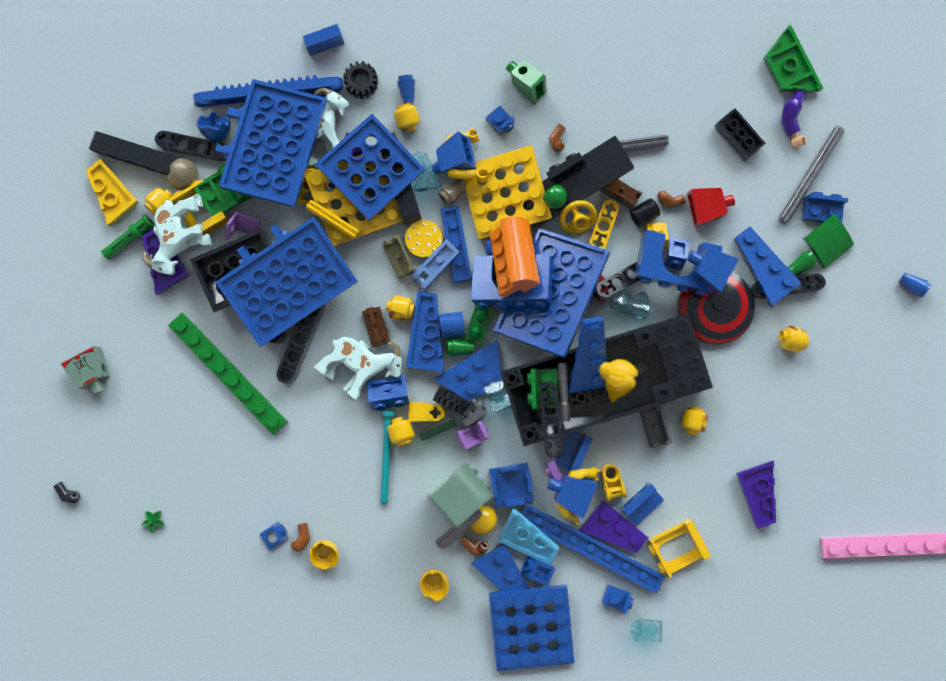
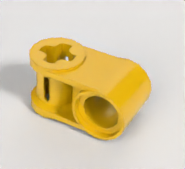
[408,402,445,422]
[600,463,627,502]

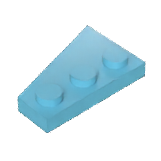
[497,508,559,565]

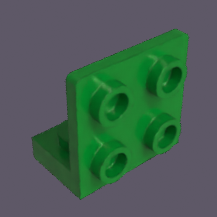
[528,369,558,410]

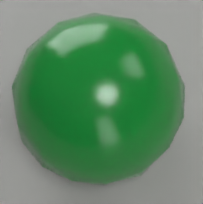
[543,185,567,209]

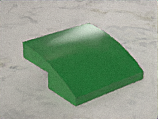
[803,214,854,269]

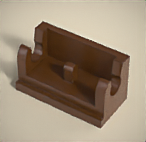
[599,179,643,209]

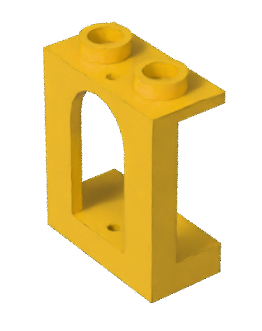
[169,179,229,235]
[648,519,711,578]

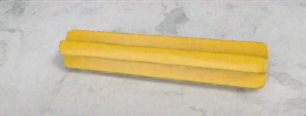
[306,200,358,239]

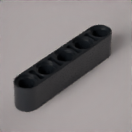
[88,131,179,175]
[381,132,422,225]
[276,304,326,384]

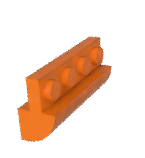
[490,216,540,298]

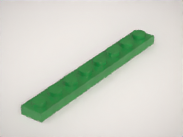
[168,312,288,435]

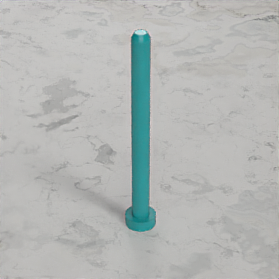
[380,411,395,504]

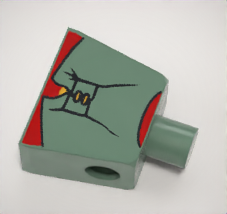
[60,346,110,395]

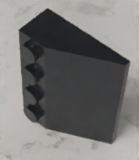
[190,228,272,313]

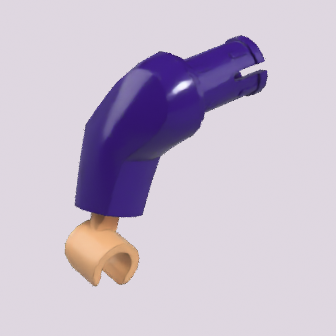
[781,90,807,147]

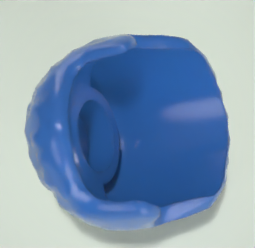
[196,112,231,142]

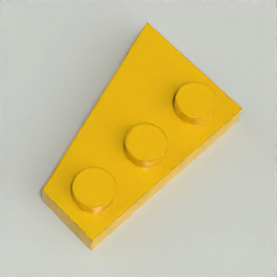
[86,159,139,227]

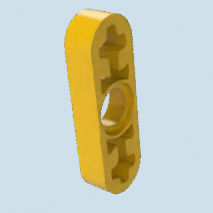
[588,200,619,249]

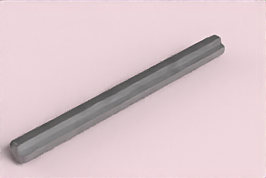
[779,126,845,223]

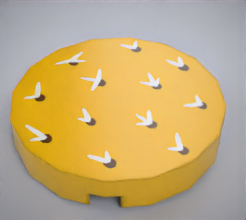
[405,220,443,258]

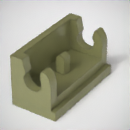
[383,234,415,280]

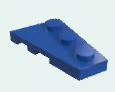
[471,544,529,591]

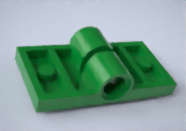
[194,163,252,217]

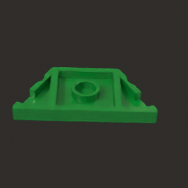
[763,25,824,92]

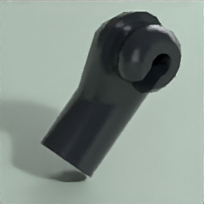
[53,482,81,503]

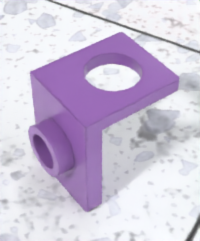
[225,211,260,239]

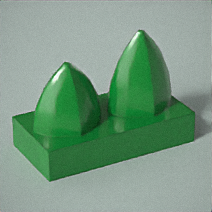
[464,306,494,345]

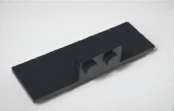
[524,136,635,229]

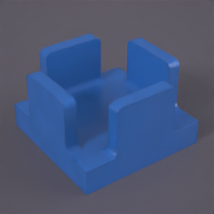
[489,462,534,507]

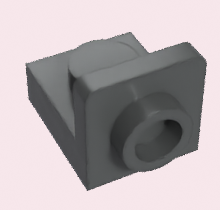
[462,398,486,427]

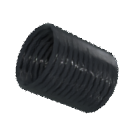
[629,198,661,227]

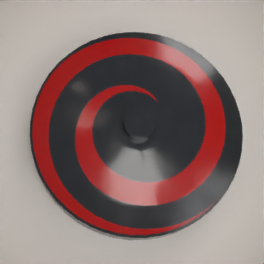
[677,272,755,344]

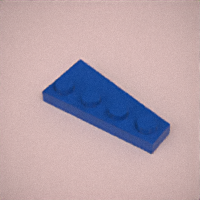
[734,226,801,308]
[406,291,445,373]
[568,316,606,393]

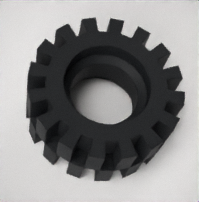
[343,61,378,99]
[433,386,470,416]

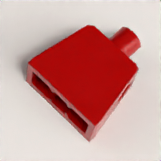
[687,188,735,228]

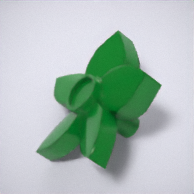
[141,511,165,533]

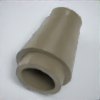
[439,179,467,205]

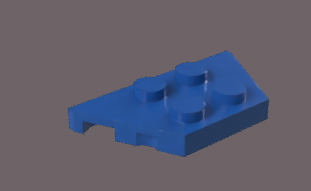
[434,340,502,402]

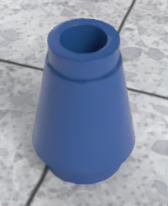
[397,75,415,104]
[899,272,931,298]

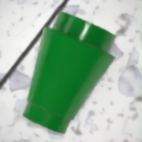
[787,250,818,276]
[446,338,474,357]

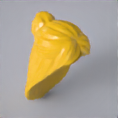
[599,360,638,403]

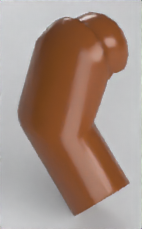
[549,124,566,152]
[657,191,686,208]
[291,523,310,552]
[459,536,489,555]

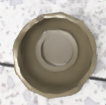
[167,158,198,189]

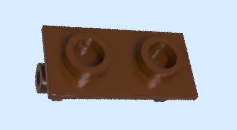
[362,306,390,348]

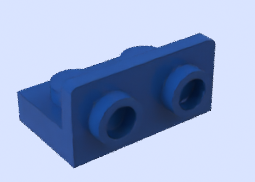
[802,192,848,222]
[367,376,409,411]

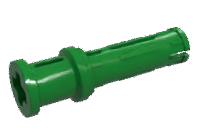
[101,214,156,260]

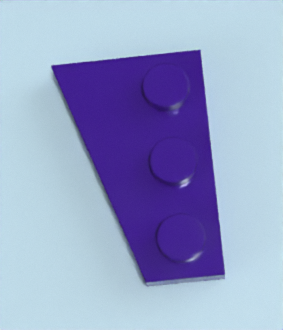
[142,229,190,295]
[736,460,776,529]
[578,500,648,553]

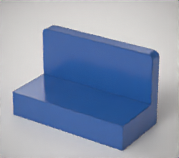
[302,24,344,56]
[555,431,593,471]
[620,483,664,525]

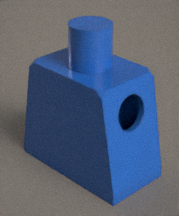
[686,248,739,294]

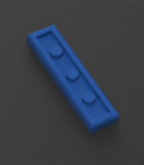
[440,206,472,283]

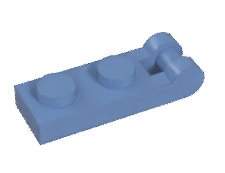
[411,239,461,291]

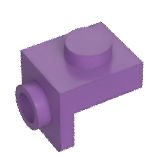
[455,421,489,450]
[544,459,570,481]

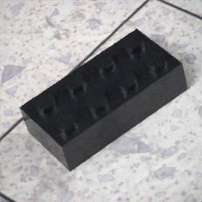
[715,108,766,161]

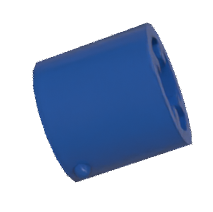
[439,311,465,339]

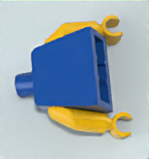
[432,128,488,182]
[547,467,602,526]

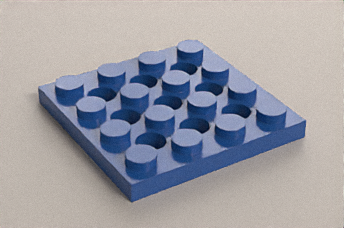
[315,114,425,221]
[489,585,575,671]

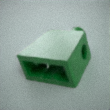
[506,60,547,105]

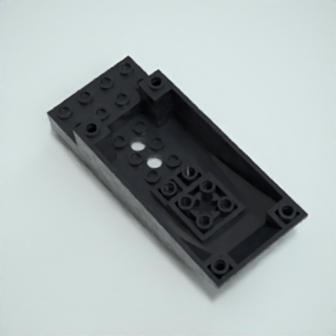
[500,313,713,446]

